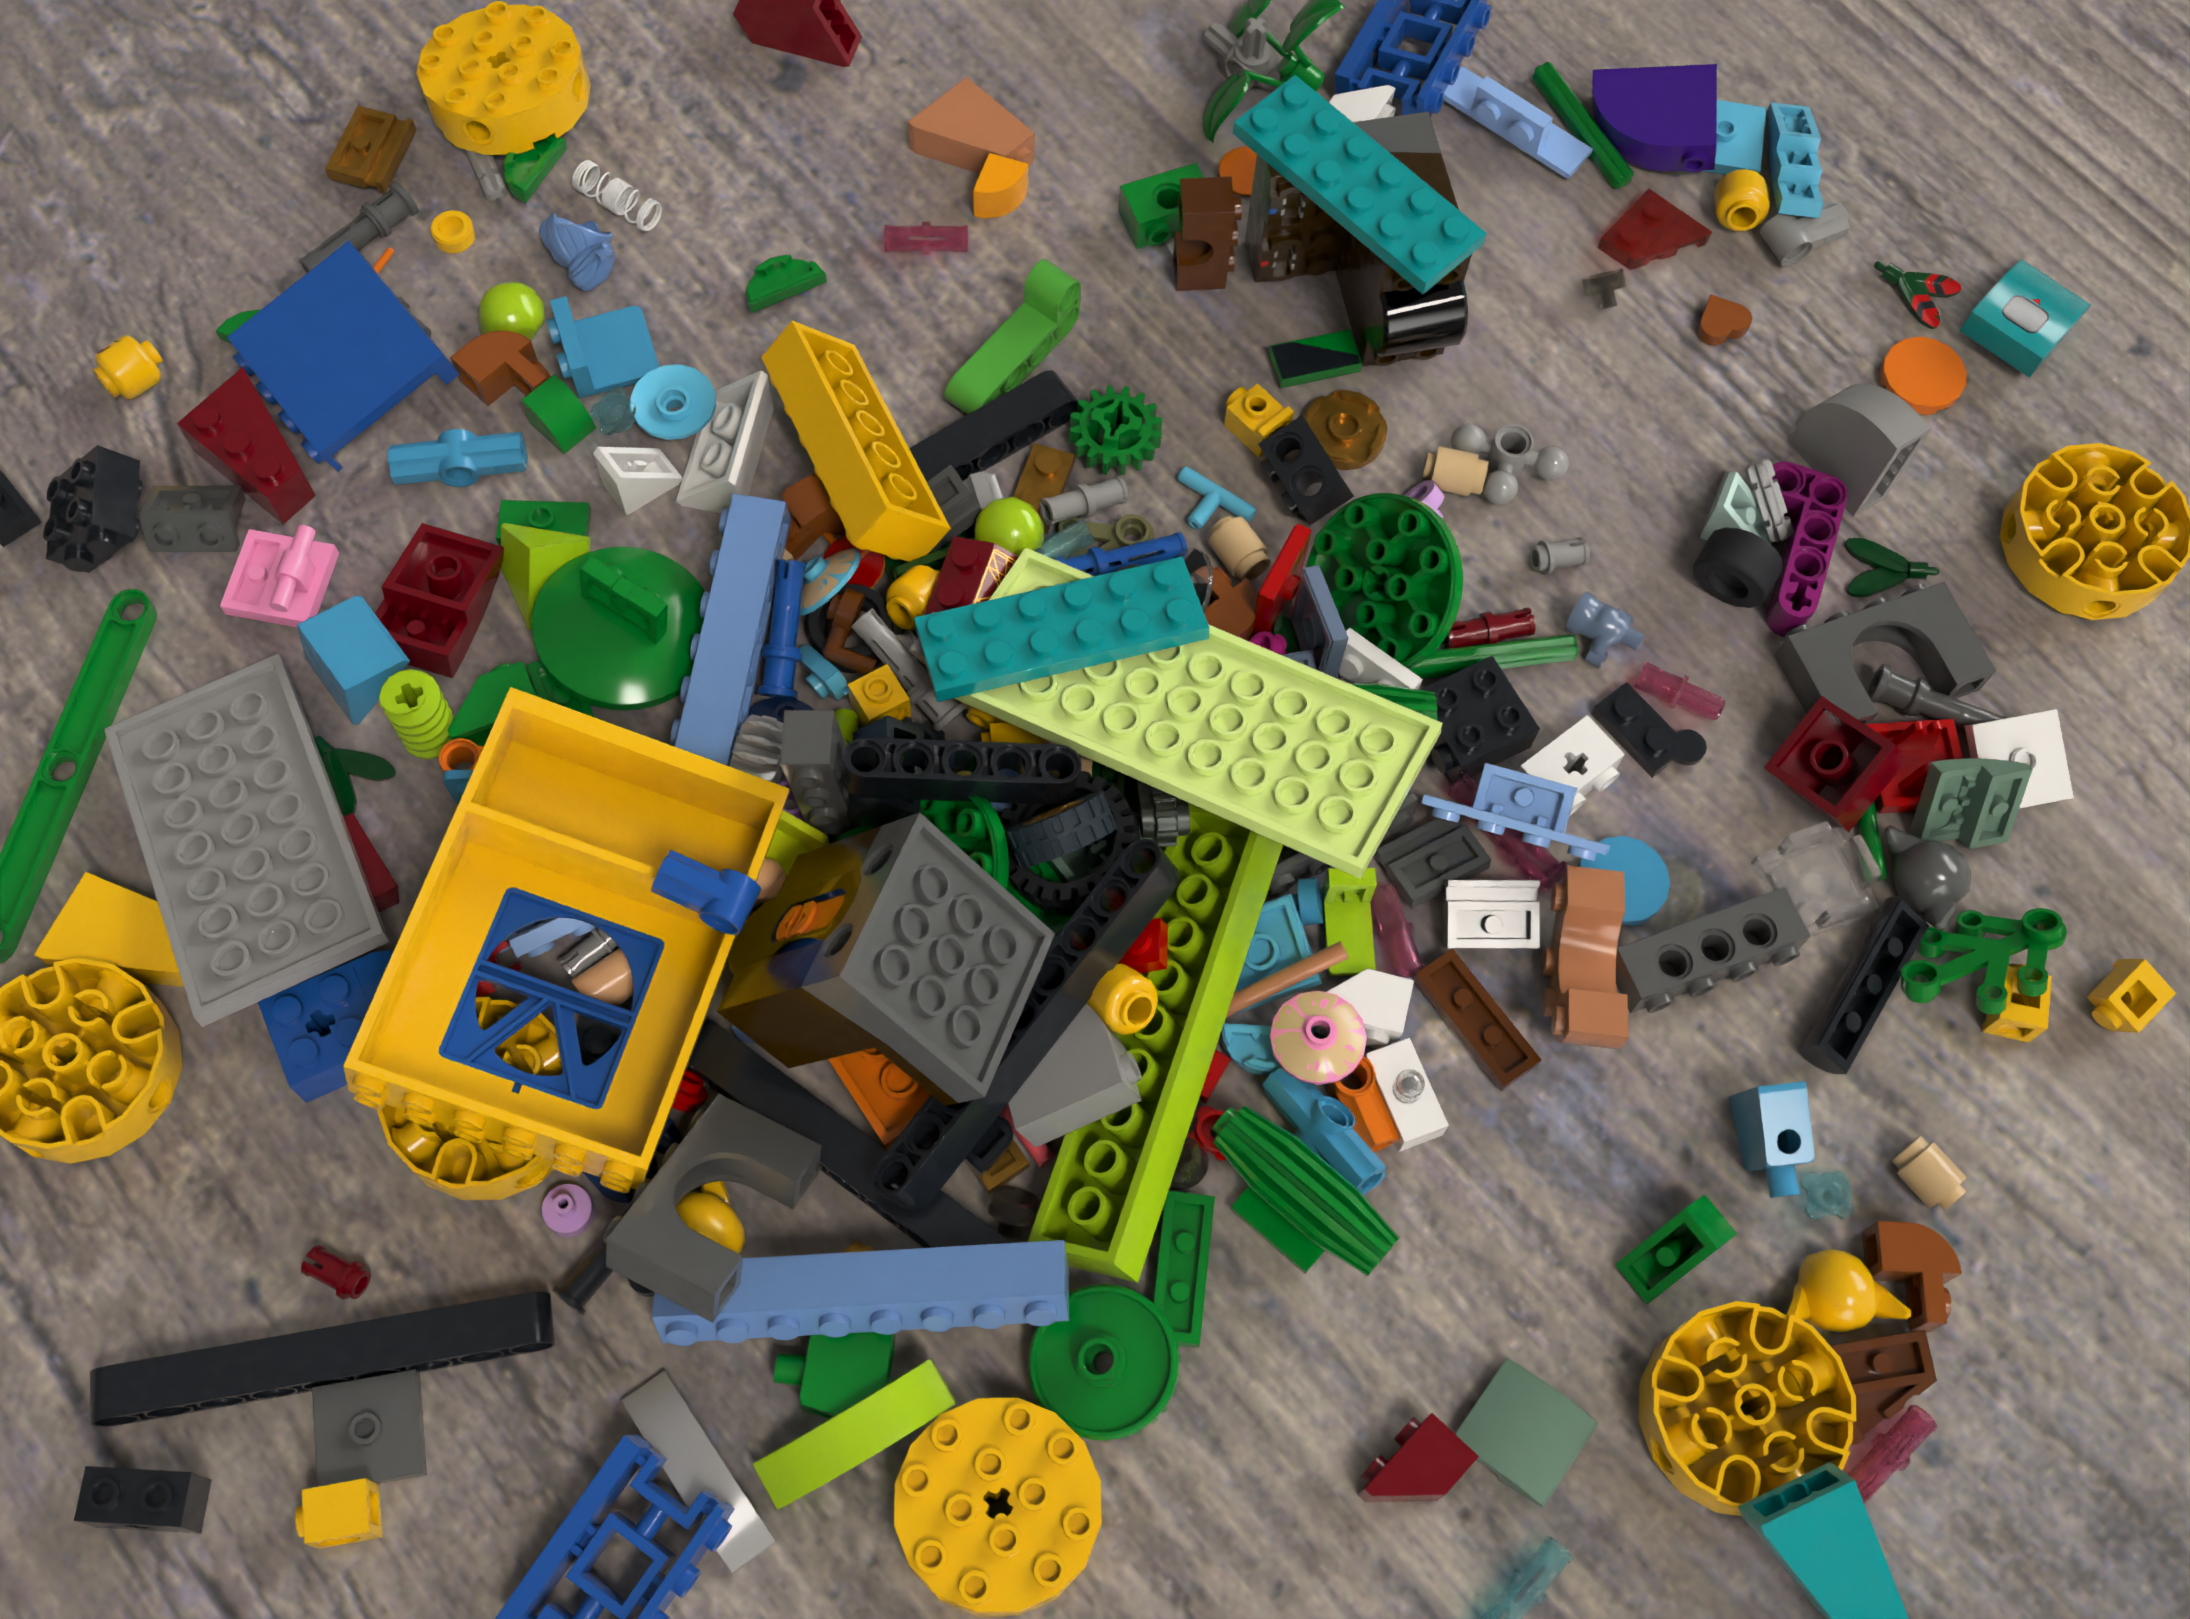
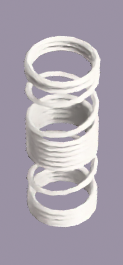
[572,160,662,232]

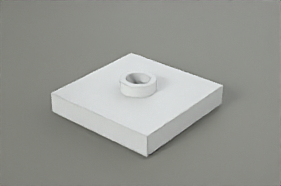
[1965,709,2074,809]

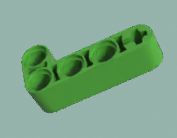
[944,259,1081,415]

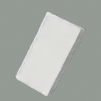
[676,370,774,513]

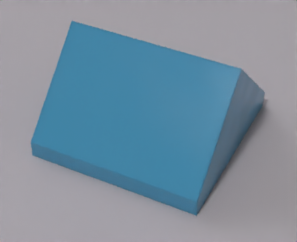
[297,596,410,725]

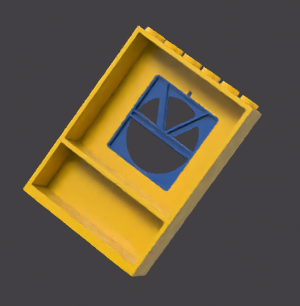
[343,687,790,1193]

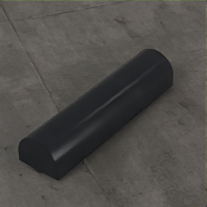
[1800,896,1929,1074]

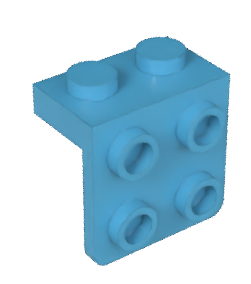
[546,296,659,399]

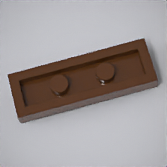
[1413,948,1541,1091]

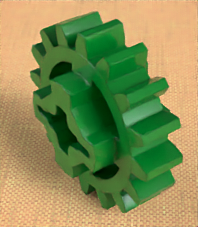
[1069,385,1162,476]

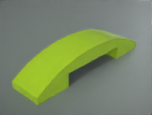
[752,1358,957,1510]

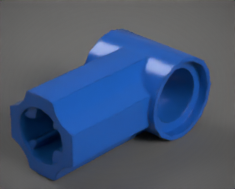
[651,850,761,935]

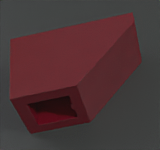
[1358,1413,1479,1502]

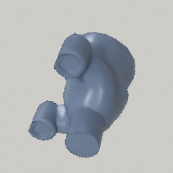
[1565,591,1645,668]

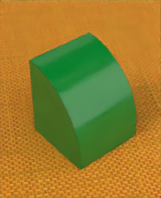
[521,374,596,454]

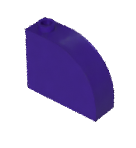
[1592,64,1717,172]

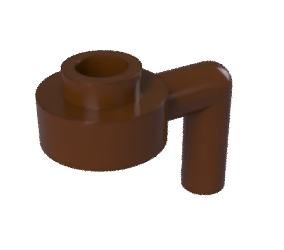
[822,588,877,675]

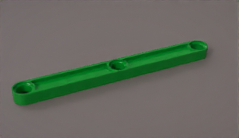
[0,589,157,963]

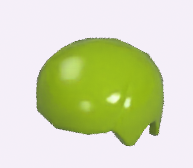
[478,282,545,340]
[975,497,1044,557]

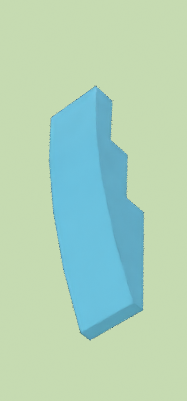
[1768,102,1824,218]

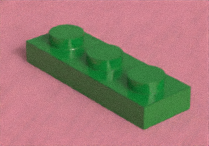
[1153,1191,1215,1348]

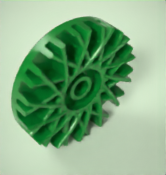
[1028,1284,1181,1442]

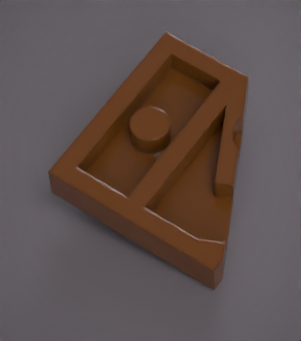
[1830,1330,1937,1445]

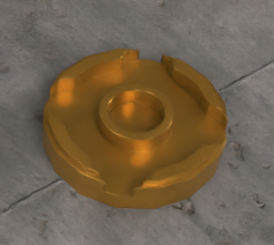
[1304,390,1388,470]

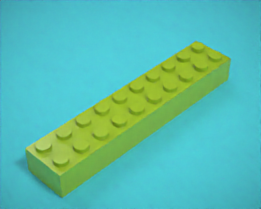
[1028,803,1283,1283]

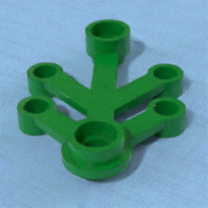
[1901,908,2067,1014]

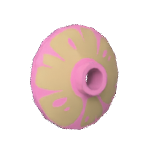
[1269,991,1367,1085]

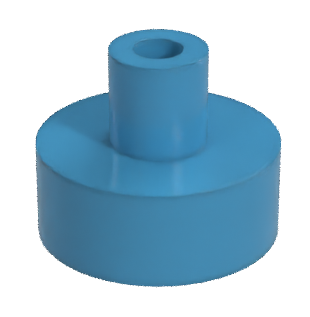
[1282,877,1324,926]

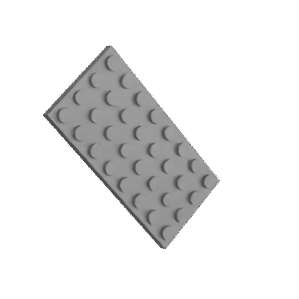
[104,653,390,1027]

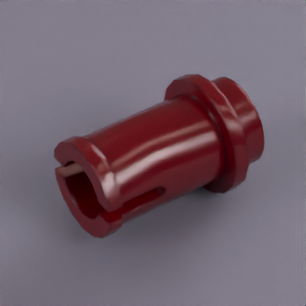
[301,1245,371,1300]

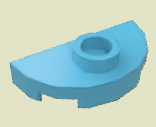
[799,644,849,702]
[1220,1023,1316,1076]

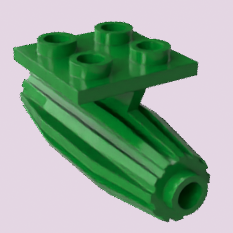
[1212,1106,1400,1276]

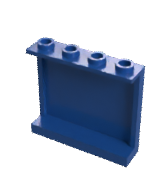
[227,240,460,472]

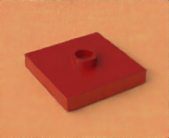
[1252,523,1312,636]

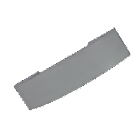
[621,1370,776,1574]

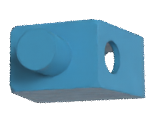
[1729,1081,1815,1198]

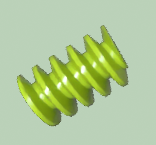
[379,669,455,760]

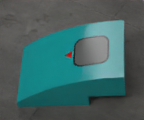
[1959,259,2091,378]

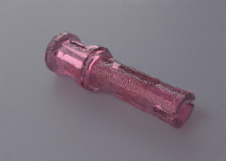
[1448,774,1570,895]

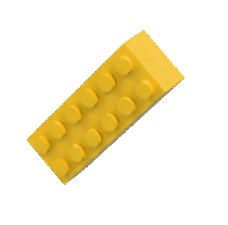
[761,321,951,562]

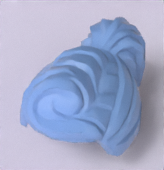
[539,213,615,291]

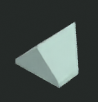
[1699,470,1771,544]

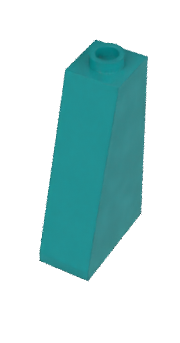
[1738,1462,1909,1619]

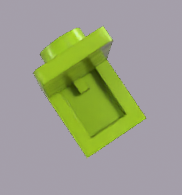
[1322,868,1377,977]

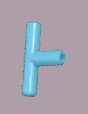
[1177,466,1257,529]

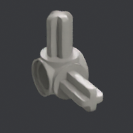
[1204,17,1278,90]

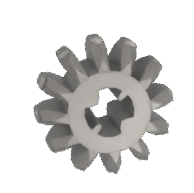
[729,714,784,784]

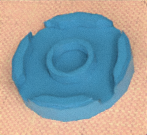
[1578,836,1670,927]

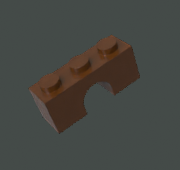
[1173,177,1242,291]

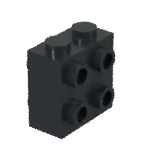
[43,445,143,573]
[1420,655,1540,785]

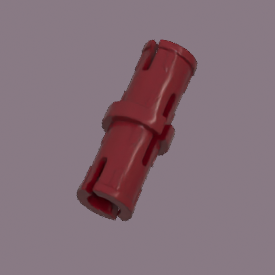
[1443,607,1536,649]

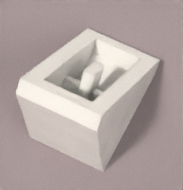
[593,447,683,516]

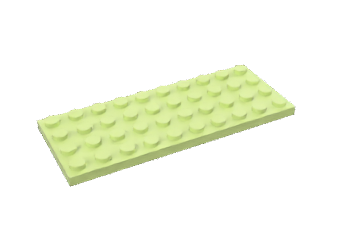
[954,547,1443,879]

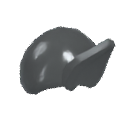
[1885,825,1971,930]

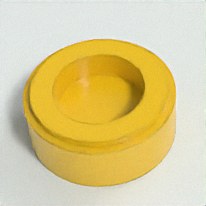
[430,210,475,253]

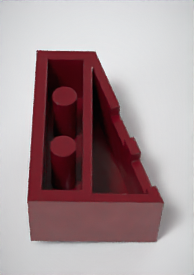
[177,367,316,525]

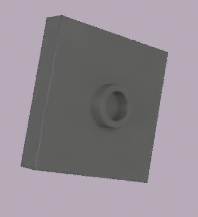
[312,1369,427,1487]

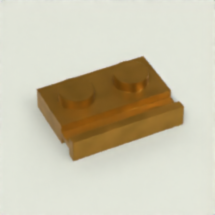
[325,105,417,193]

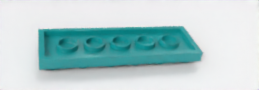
[1233,75,1487,294]
[914,556,1210,702]

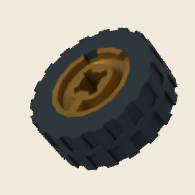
[1005,791,1117,869]

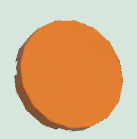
[1879,336,1967,415]

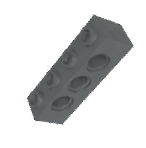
[780,710,859,844]
[1616,887,1811,1013]

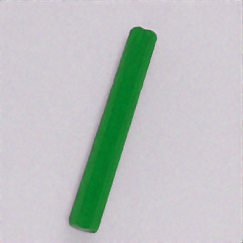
[1532,62,1634,189]
[1409,634,1578,679]

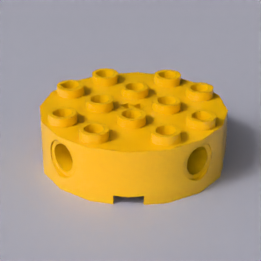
[416,1,591,155]
[1999,443,2190,620]
[0,958,183,1164]
[377,997,563,1200]
[1639,1301,1856,1516]
[894,1398,1102,1617]

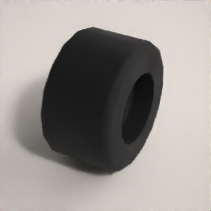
[1693,527,1782,608]

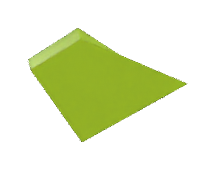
[501,523,590,631]

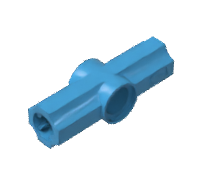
[387,429,528,487]
[1263,1067,1387,1196]

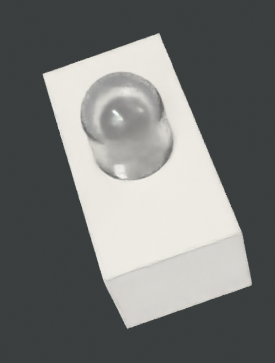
[1364,1038,1449,1152]

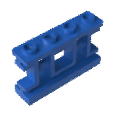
[1334,0,1491,117]
[495,1434,735,1619]

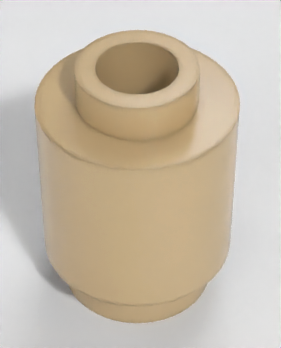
[1422,446,1489,497]
[1208,516,1271,581]
[1891,1135,1967,1210]

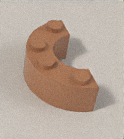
[1541,865,1629,1049]

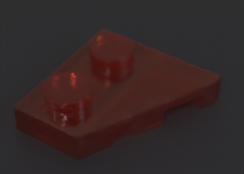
[1597,189,1712,270]

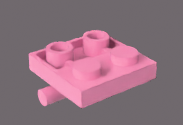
[220,525,339,628]

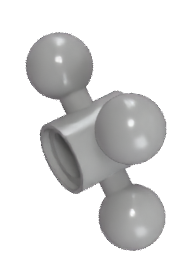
[1451,423,1569,505]

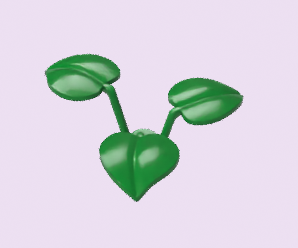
[1202,0,1345,143]

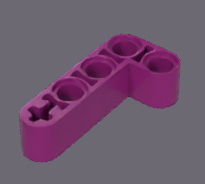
[1766,461,1848,637]

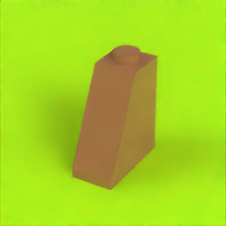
[908,77,1035,174]

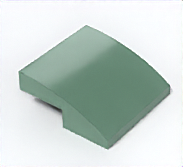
[1909,758,2033,849]
[1455,1358,1598,1508]

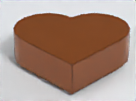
[1697,294,1752,346]

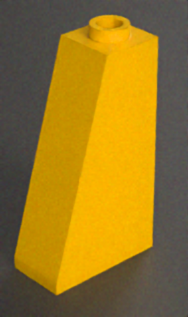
[34,872,184,987]

